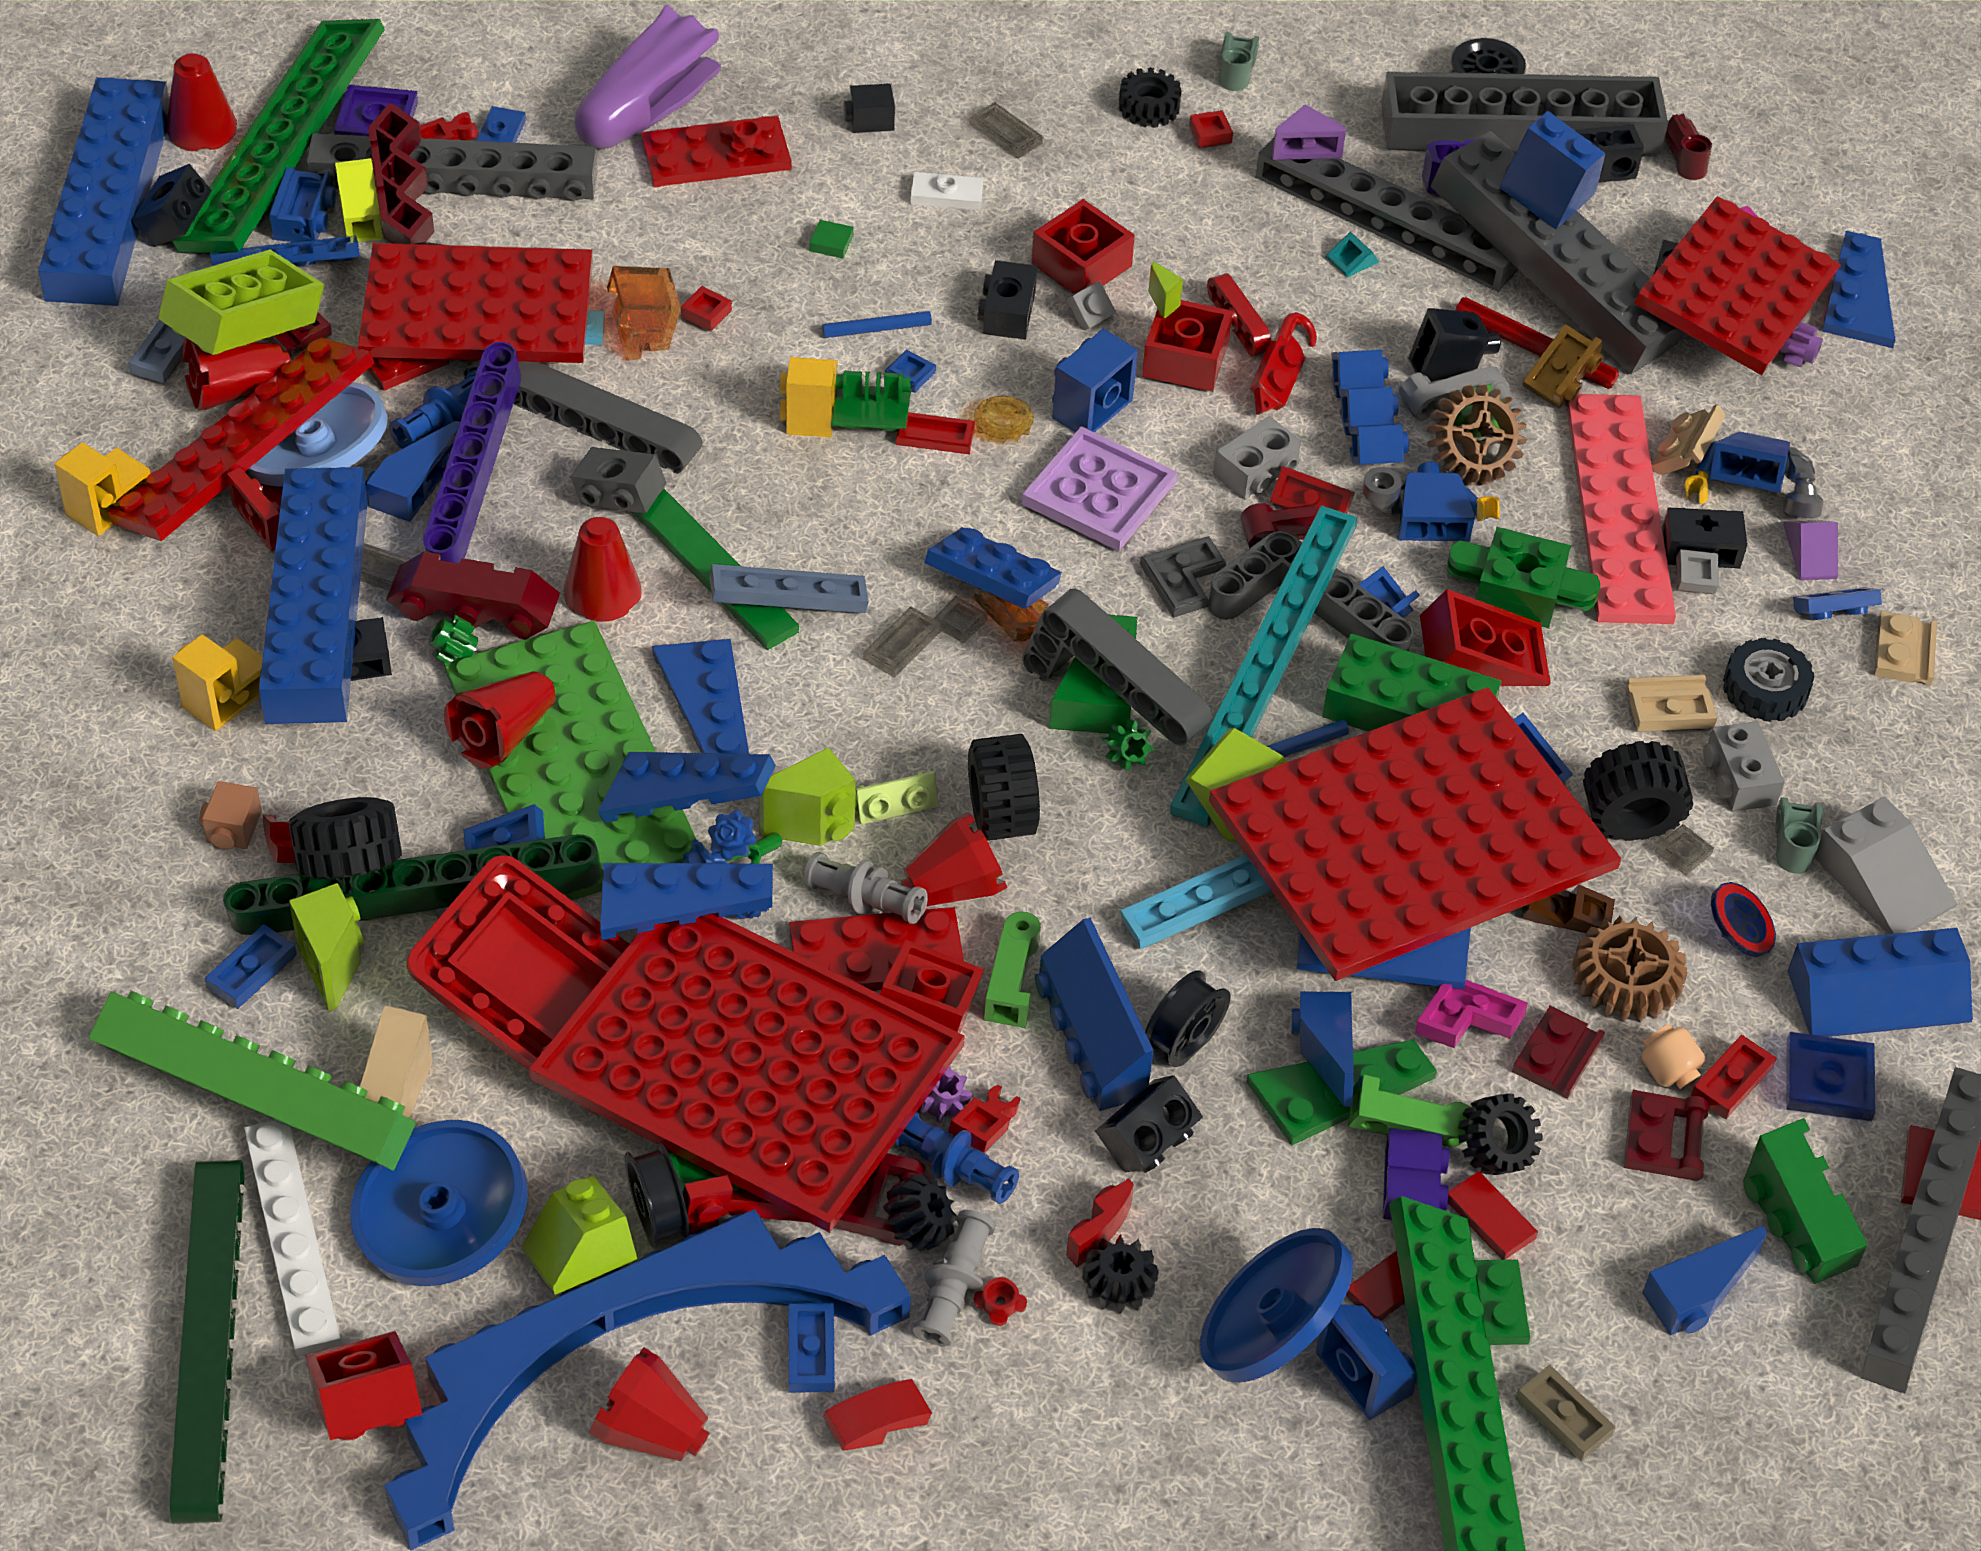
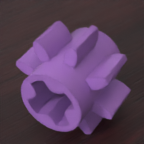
[1780,321,1823,367]
[920,1066,972,1122]

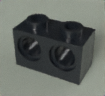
[1575,124,1644,183]
[1095,1075,1203,1173]

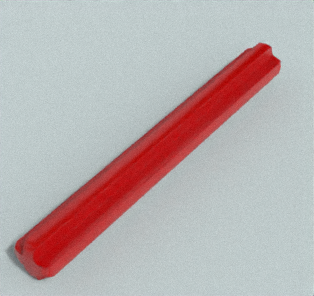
[1455,297,1619,389]

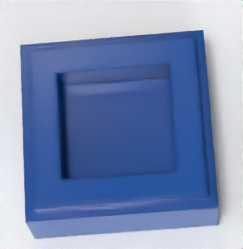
[885,349,936,393]

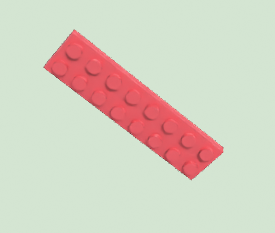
[1566,394,1676,624]

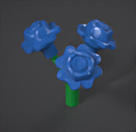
[682,810,782,919]

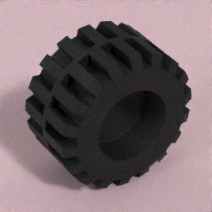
[968,734,1040,841]
[1583,741,1693,841]
[288,797,402,879]

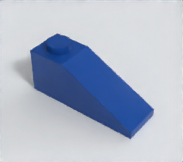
[365,421,460,522]
[1291,991,1354,1107]
[1642,1226,1767,1336]

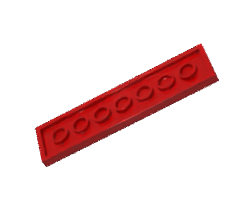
[107,337,375,541]

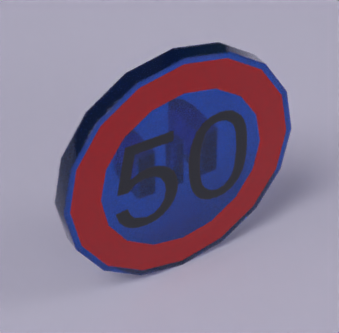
[1710,882,1776,957]

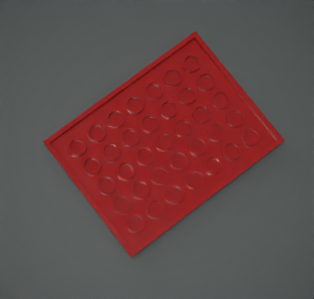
[1209,687,1621,981]
[529,913,965,1233]

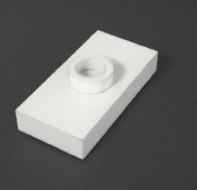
[911,172,984,210]

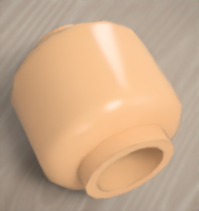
[1641,1024,1705,1090]

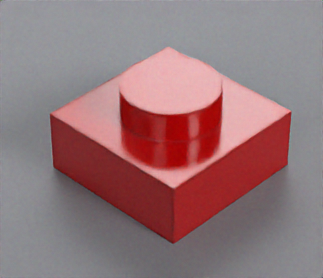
[1189,110,1233,148]
[681,286,732,332]

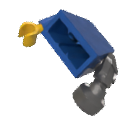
[1685,432,1824,518]
[1362,462,1500,542]

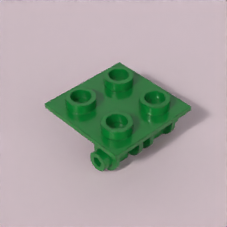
[831,370,911,431]

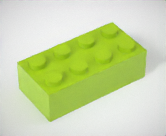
[158,250,324,355]

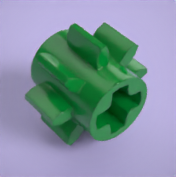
[429,615,478,664]
[1102,718,1155,770]

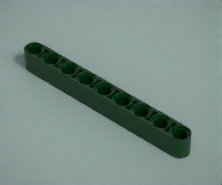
[223,834,602,935]
[170,1160,245,1524]

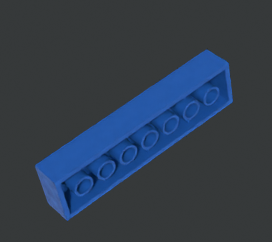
[38,77,169,306]
[259,467,368,724]

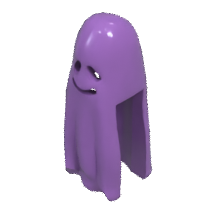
[575,5,721,149]

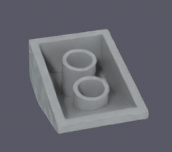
[1814,796,1957,934]

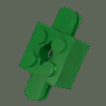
[1447,527,1600,628]

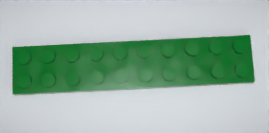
[173,19,385,253]
[1389,1196,1526,1551]

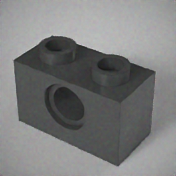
[570,447,667,513]

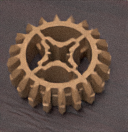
[1426,384,1528,486]
[1573,915,1687,1022]

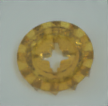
[974,396,1034,444]

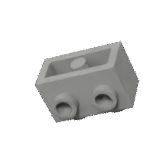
[1703,721,1785,812]

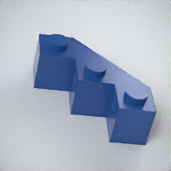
[1331,350,1409,465]

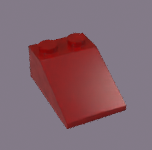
[1420,589,1551,686]

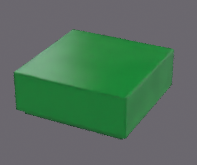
[809,220,854,259]

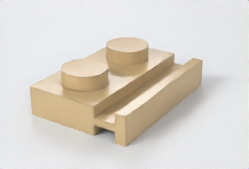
[1652,404,1726,475]
[1874,611,1937,686]
[1625,675,1717,732]

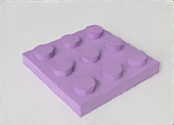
[1022,426,1178,551]

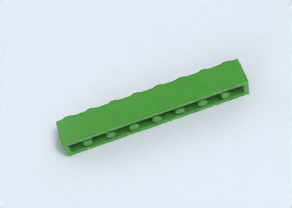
[88,990,416,1171]

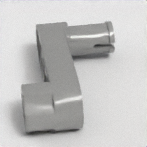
[1399,366,1523,421]

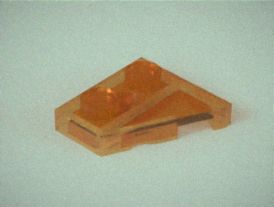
[973,587,1049,642]

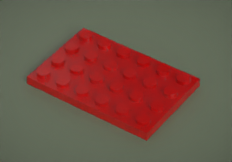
[1634,196,1841,376]
[358,243,593,363]

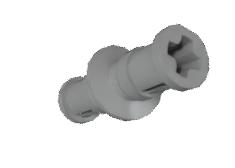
[803,852,928,924]
[912,1210,996,1347]

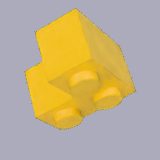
[780,357,838,438]
[54,442,150,536]
[172,634,263,732]

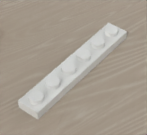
[244,1120,342,1357]

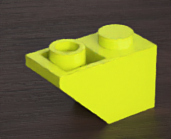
[335,158,383,242]

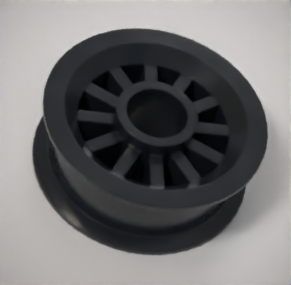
[1451,38,1526,74]
[1145,970,1231,1067]
[625,1142,689,1247]

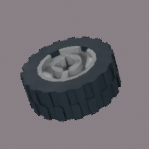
[1723,638,1814,722]

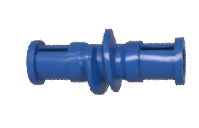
[388,369,477,449]
[894,1112,1019,1204]

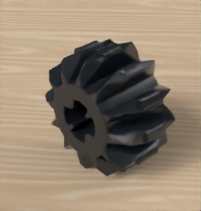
[883,1173,957,1252]
[1082,1234,1159,1314]

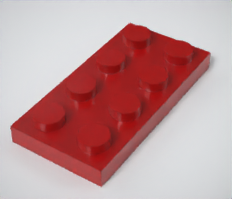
[641,115,792,187]
[789,907,964,991]

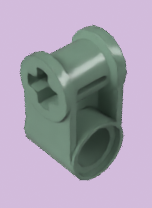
[1219,31,1259,91]
[1775,797,1823,874]

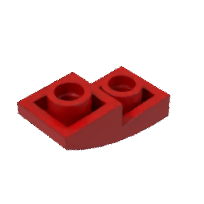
[1066,1178,1134,1268]
[823,1379,932,1451]

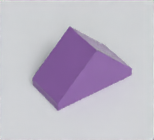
[1272,104,1346,160]
[1783,520,1838,580]

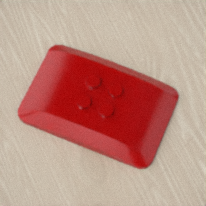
[406,855,630,1115]

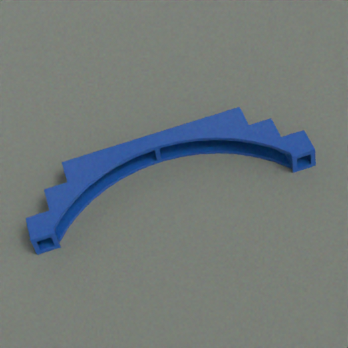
[384,1209,911,1551]

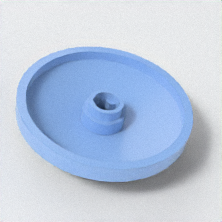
[246,382,388,487]

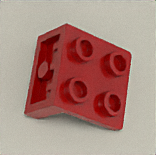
[227,467,283,551]

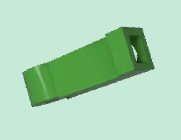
[984,911,1041,1028]
[1348,1074,1470,1147]

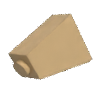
[360,1005,433,1118]

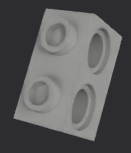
[1213,416,1301,500]

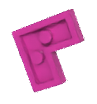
[1415,979,1528,1048]

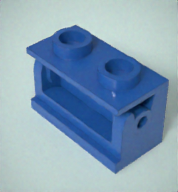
[270,167,336,242]

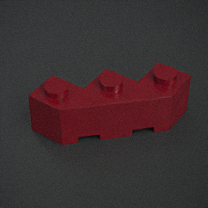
[368,102,434,244]
[386,552,560,640]

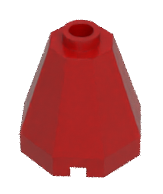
[900,813,1008,906]
[589,1347,710,1461]

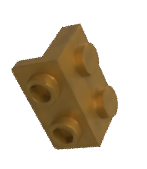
[1523,324,1604,408]

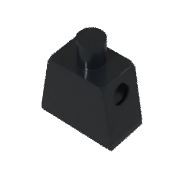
[1408,308,1501,381]

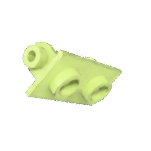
[855,771,938,824]

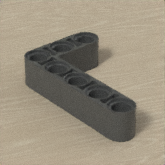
[1208,531,1413,651]
[1022,588,1212,746]

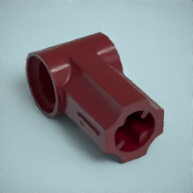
[1665,113,1712,180]
[1240,503,1318,549]

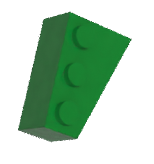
[1049,614,1138,734]
[1743,1118,1868,1284]

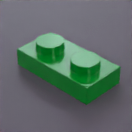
[1474,1259,1531,1345]

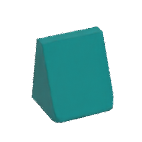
[1325,231,1379,278]

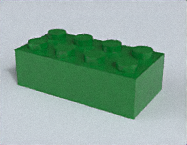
[1322,633,1502,732]

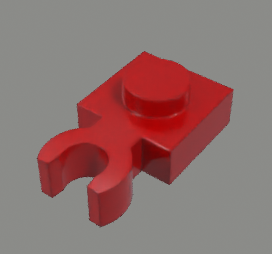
[419,112,478,140]
[948,1085,1021,1153]
[683,1175,733,1235]

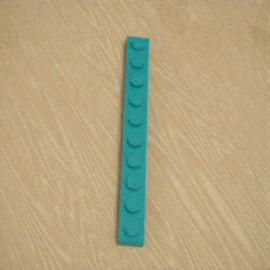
[1170,506,1357,827]

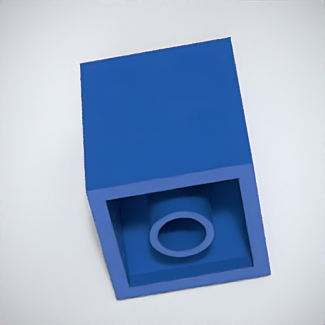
[1499,111,1605,230]

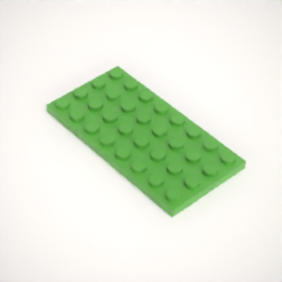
[444,620,696,900]

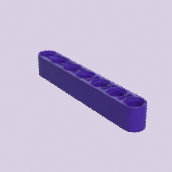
[423,342,521,563]

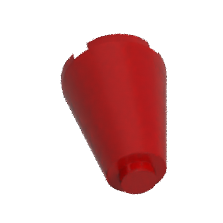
[166,53,237,152]
[183,338,291,411]
[563,517,642,622]
[444,671,555,769]

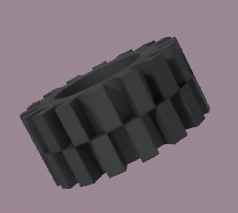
[1119,68,1182,128]
[1458,1093,1543,1175]

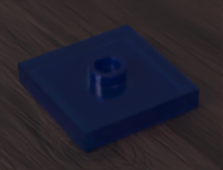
[1786,1032,1875,1121]

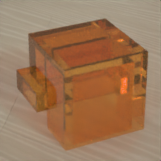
[607,266,681,361]

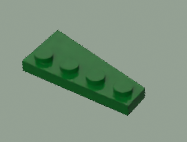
[1246,1039,1437,1145]

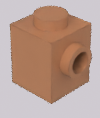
[199,781,262,849]

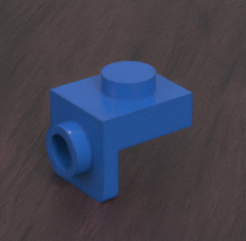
[1358,566,1420,618]

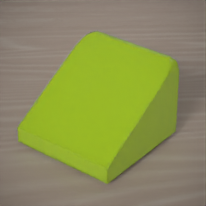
[1148,262,1183,318]

